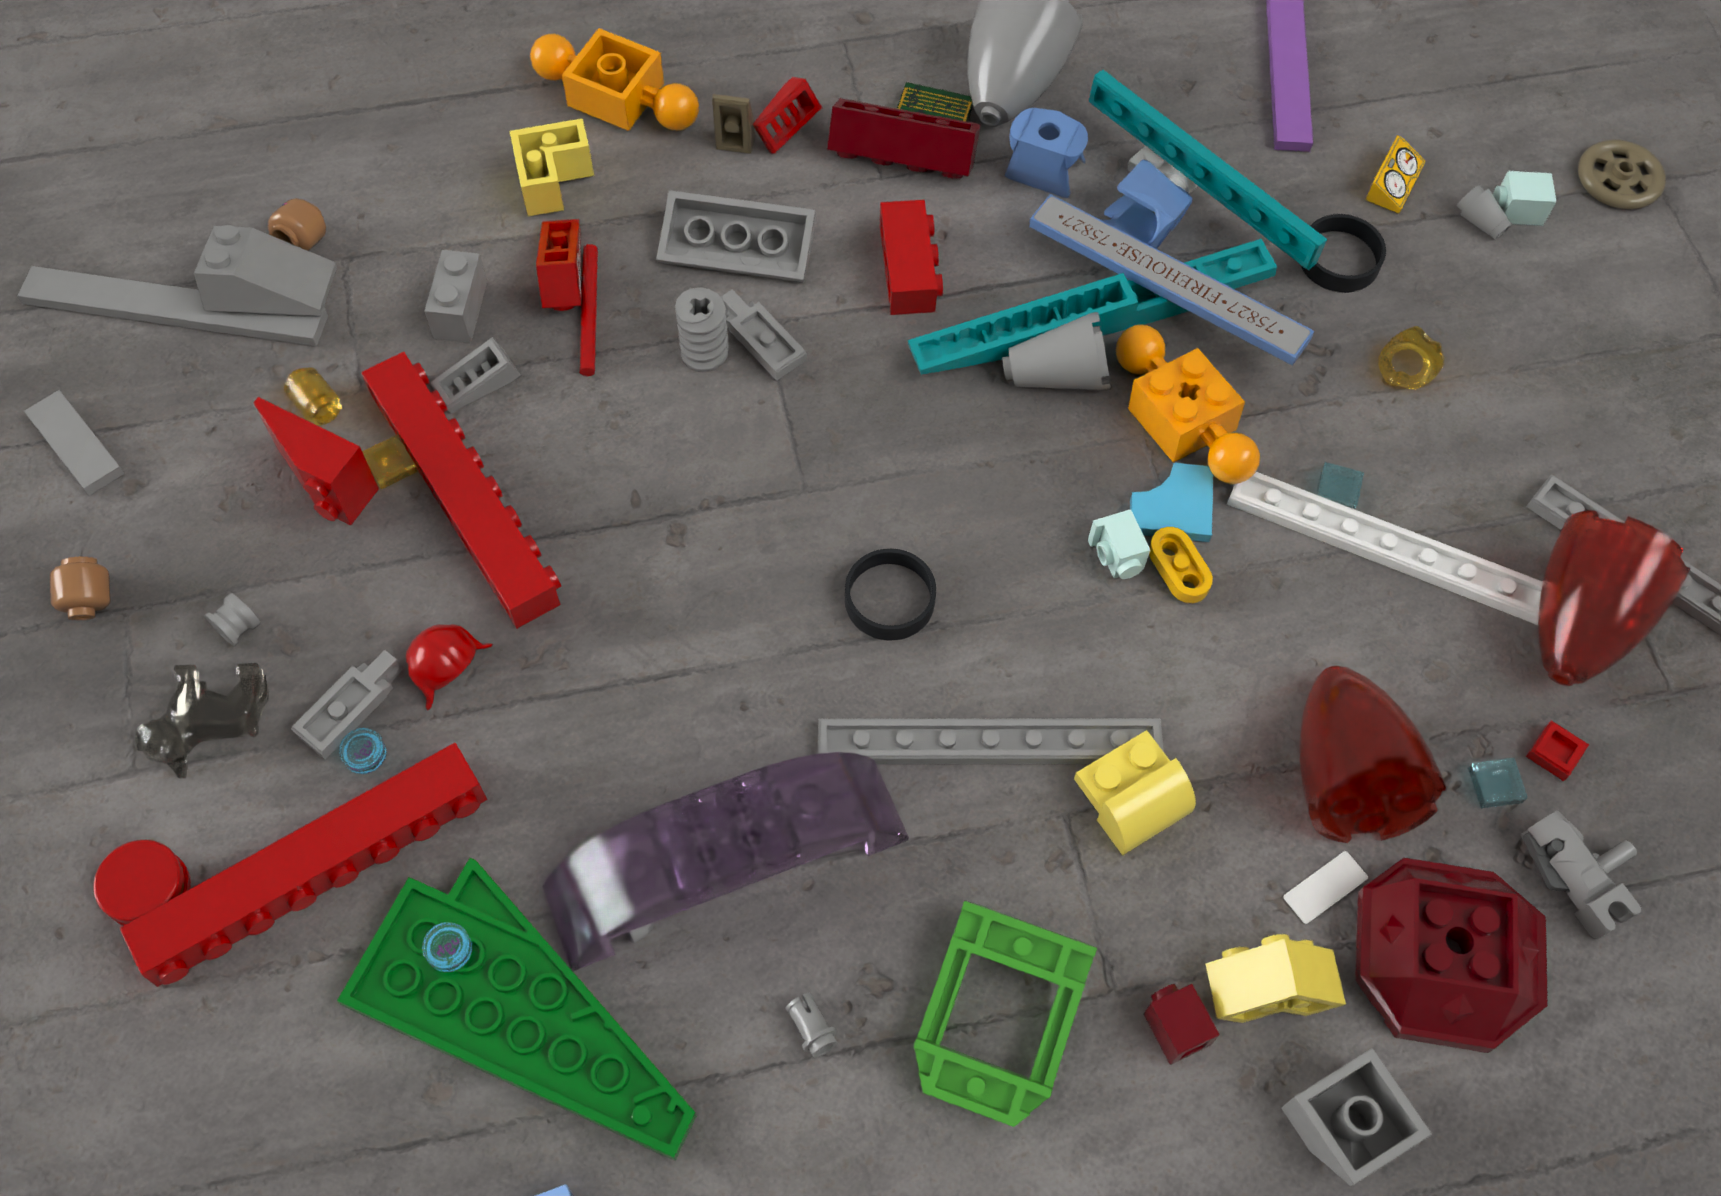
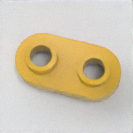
[1149,527,1213,603]

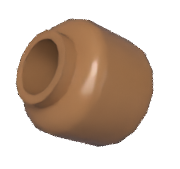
[268,198,326,251]
[50,556,111,620]

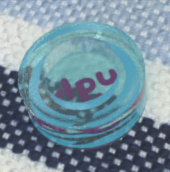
[339,728,387,774]
[422,922,472,972]

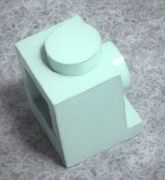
[1088,509,1150,579]

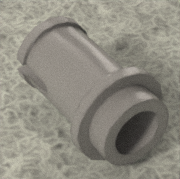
[786,993,838,1057]

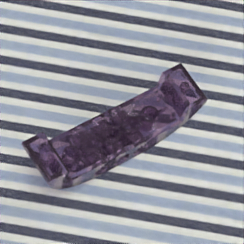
[543,752,909,971]

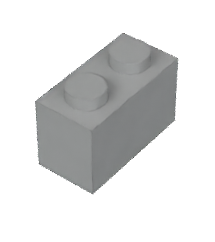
[424,250,487,343]

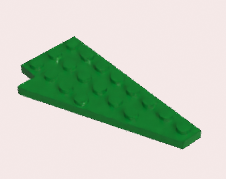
[337,858,697,1161]

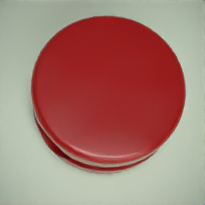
[93,840,191,926]

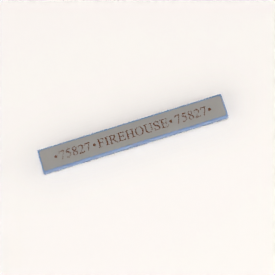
[1029,194,1314,366]

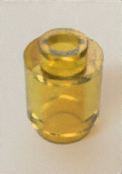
[284,367,341,425]

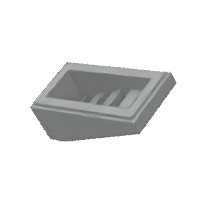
[430,337,521,413]

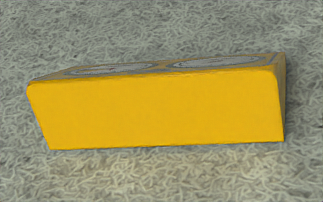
[1366,135,1425,213]

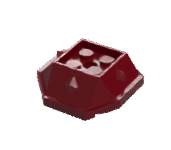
[1355,858,1548,1053]

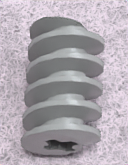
[675,287,729,372]

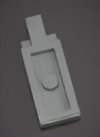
[721,289,807,381]
[291,650,403,760]

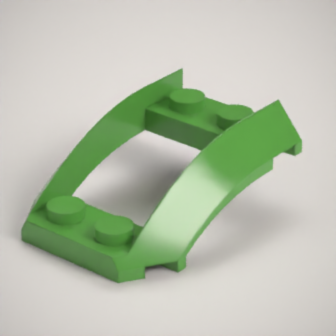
[913,900,1097,1127]

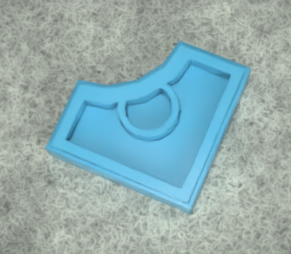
[1130,463,1213,542]

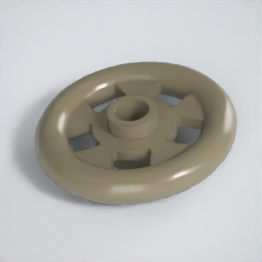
[1578,140,1666,210]

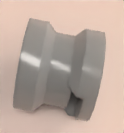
[204,593,261,646]

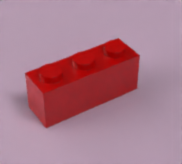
[879,199,943,315]

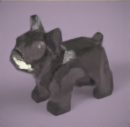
[135,663,269,778]

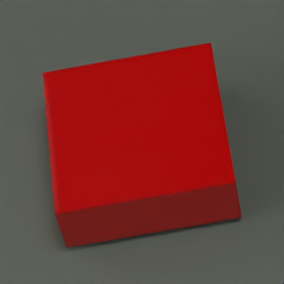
[1526,720,1589,781]

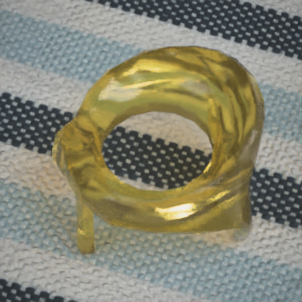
[1378,326,1445,389]

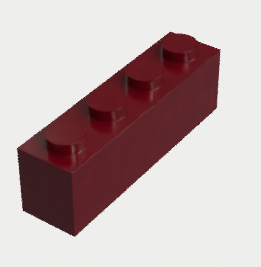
[827,98,981,179]

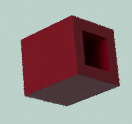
[1143,984,1220,1065]

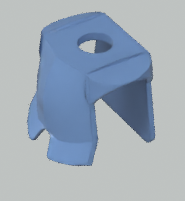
[1005,108,1088,198]
[1102,160,1193,249]

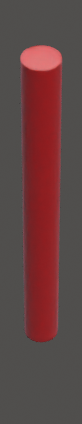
[580,244,598,376]

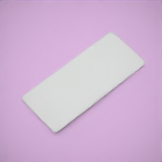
[1283,851,1368,924]

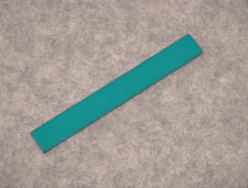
[1089,69,1327,270]

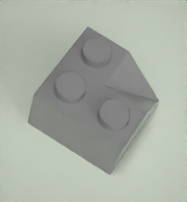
[1281,1048,1432,1186]

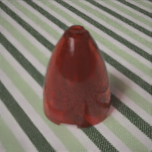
[1538,510,1691,686]
[1299,666,1446,843]

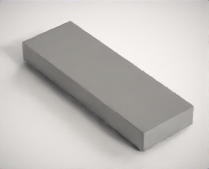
[24,390,125,496]

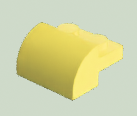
[1074,730,1196,856]

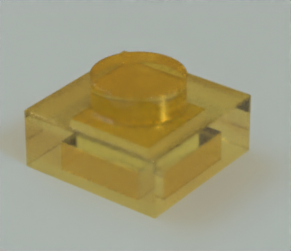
[362,435,418,490]

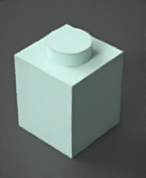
[1493,171,1556,226]

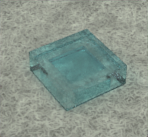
[1316,462,1364,509]
[1468,758,1528,809]

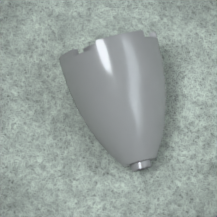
[968,0,1083,126]

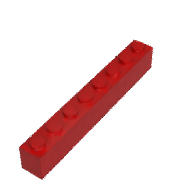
[361,351,561,629]
[119,742,487,987]

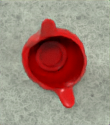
[406,624,493,710]

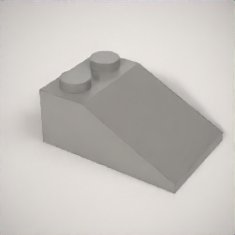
[194,225,337,316]

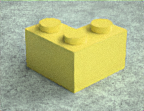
[510,118,594,216]
[1206,934,1346,1023]

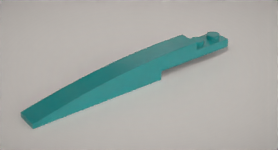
[908,238,1277,375]

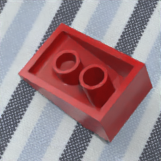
[253,397,379,526]

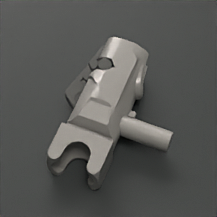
[1520,810,1641,939]

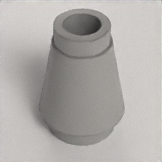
[1457,185,1512,240]

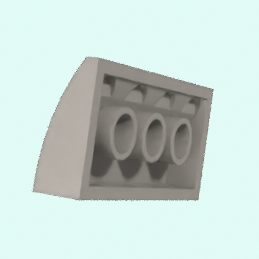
[656,190,817,282]

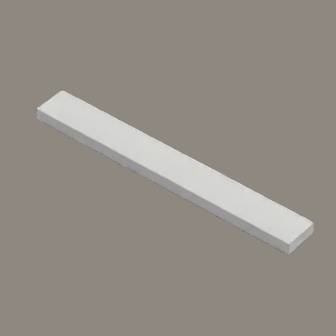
[1227,472,1553,625]

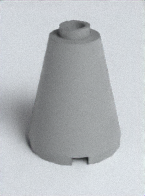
[1002,312,1111,390]

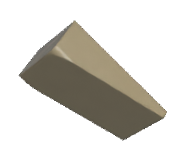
[712,94,755,153]

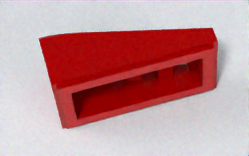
[752,77,822,154]

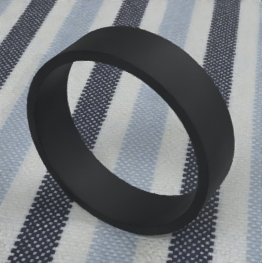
[1301,214,1386,293]
[845,548,936,641]

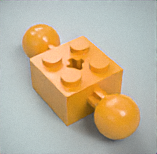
[530,28,699,131]
[1116,325,1260,484]

